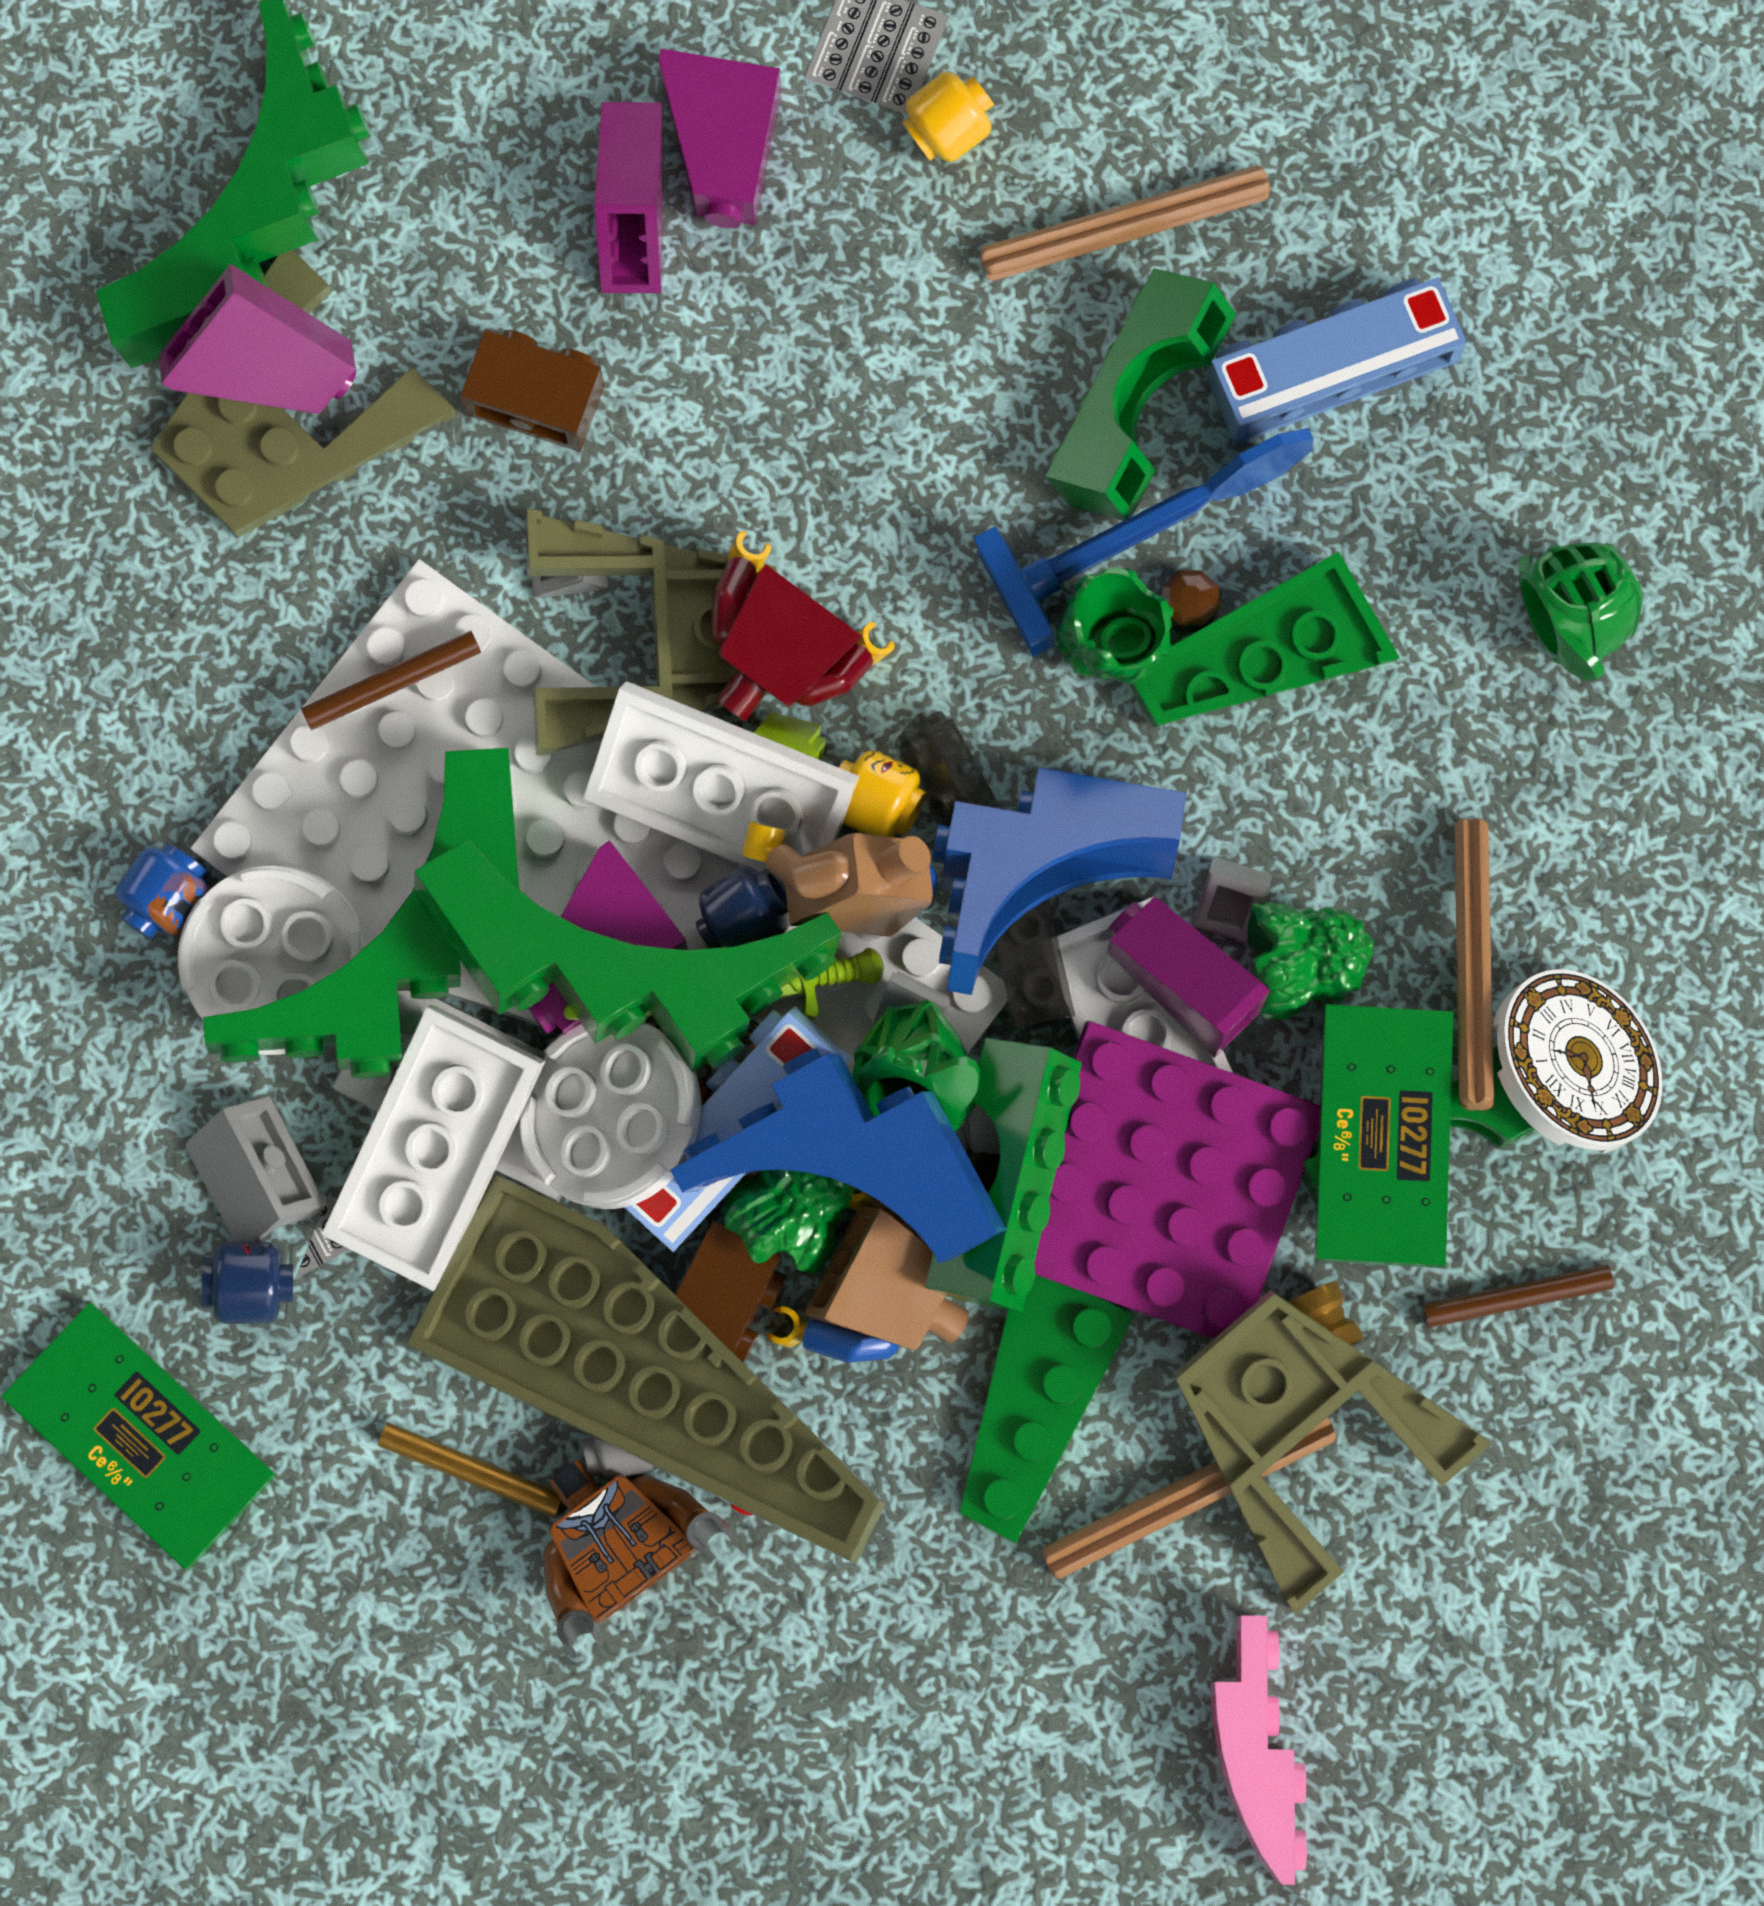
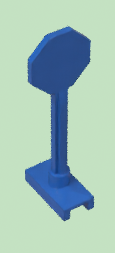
[974,428,1314,658]

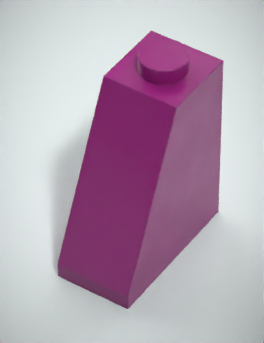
[659,49,781,228]
[594,102,665,294]
[159,264,356,414]
[527,840,688,1035]
[1107,896,1270,1058]

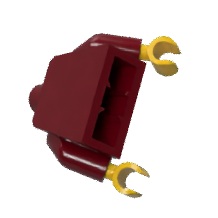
[711,531,895,722]

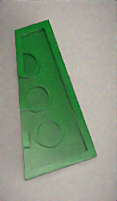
[1128,551,1400,728]
[959,1274,1134,1545]

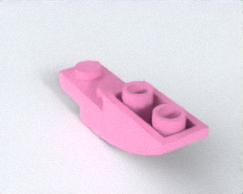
[1210,1616,1307,1885]

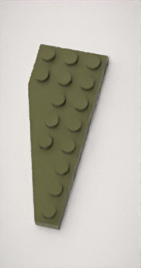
[407,1174,886,1564]

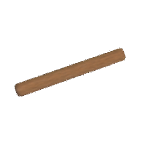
[980,165,1270,281]
[1454,818,1494,1111]
[1042,1417,1336,1579]

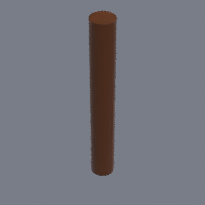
[301,630,481,731]
[1421,1264,1614,1328]

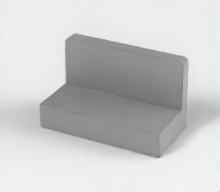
[186,1096,326,1242]

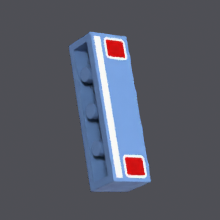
[1207,277,1467,445]

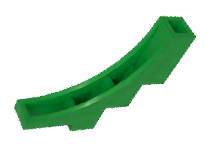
[96,0,371,369]
[203,747,519,1079]
[414,838,842,1072]

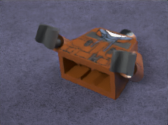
[543,1460,735,1658]

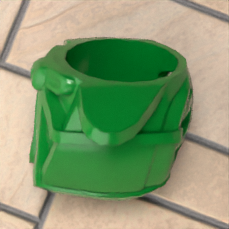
[1518,542,1643,681]
[852,999,980,1132]

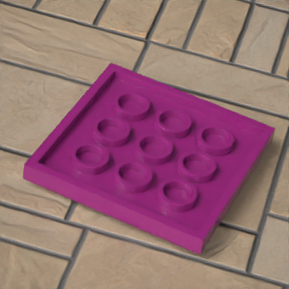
[1034,1021,1320,1339]

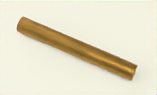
[378,1422,563,1518]

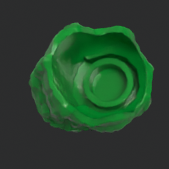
[1055,567,1174,684]
[1248,902,1374,1020]
[721,1169,856,1274]

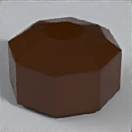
[1160,570,1219,632]

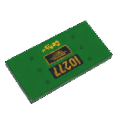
[1314,1004,1454,1268]
[0,1302,277,1571]

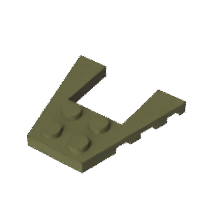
[151,250,456,538]
[525,509,776,755]
[1173,1290,1491,1614]

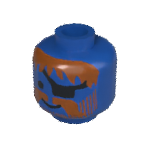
[115,843,209,940]

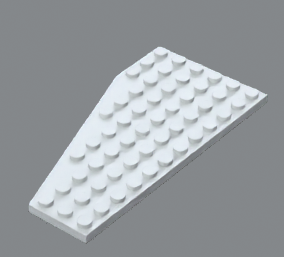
[190,559,1016,1074]

